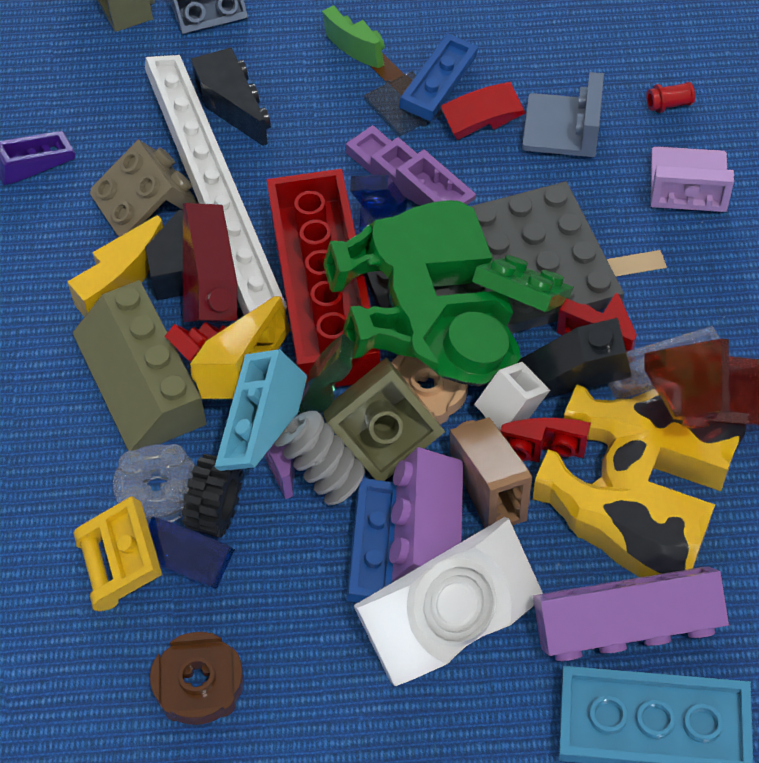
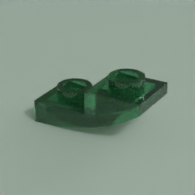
[297,333,355,415]

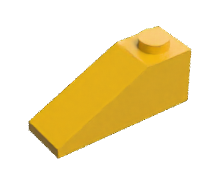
[190,296,290,399]

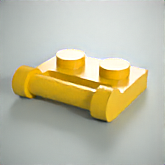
[73,496,162,611]

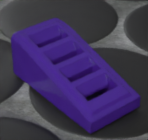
[0,131,75,185]

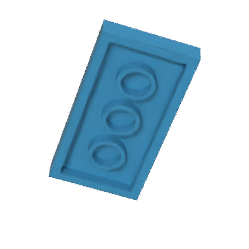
[559,666,753,763]

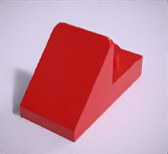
[557,293,637,363]

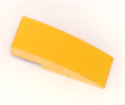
[67,215,163,317]

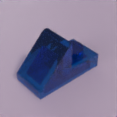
[350,174,407,232]

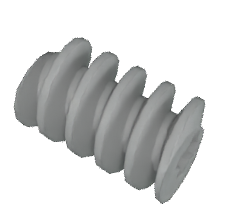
[274,411,365,505]

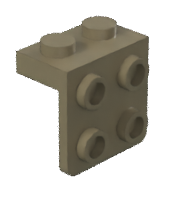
[90,139,198,236]

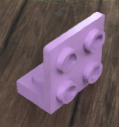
[651,147,734,212]

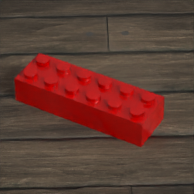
[266,169,380,392]

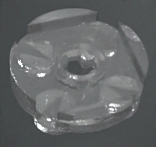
[113,444,195,526]

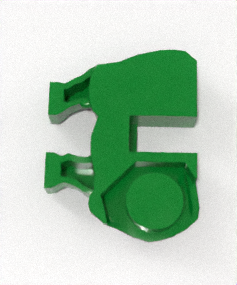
[324,200,521,386]

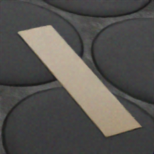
[607,250,667,277]

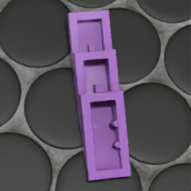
[346,125,476,206]

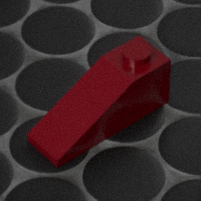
[183,203,237,323]

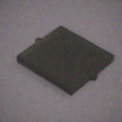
[364,71,444,137]

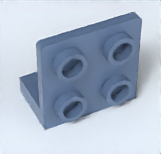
[522,72,604,157]

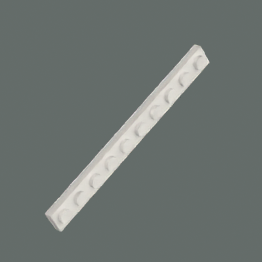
[145,55,287,316]

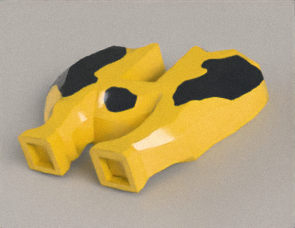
[533,384,747,577]

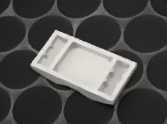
[354,517,543,686]

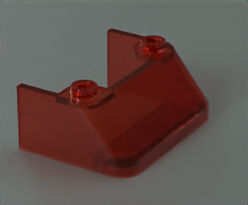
[644,338,759,428]

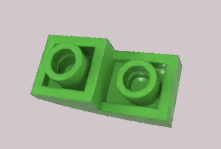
[322,5,385,68]

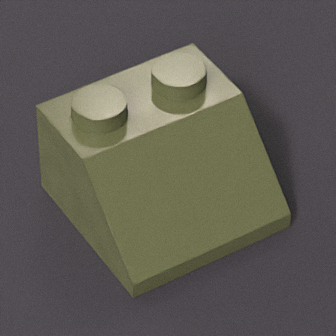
[322,357,445,481]

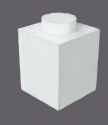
[474,362,550,431]

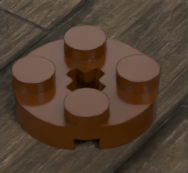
[150,632,244,725]

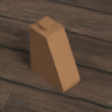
[449,417,532,528]

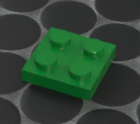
[472,255,574,312]

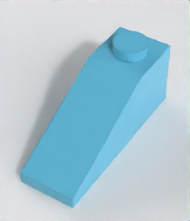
[215,349,307,471]

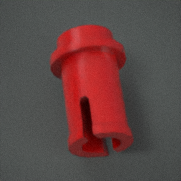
[646,82,695,113]

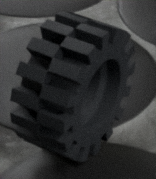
[182,454,243,537]

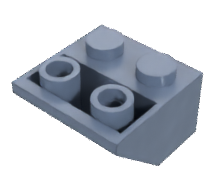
[170,0,248,34]

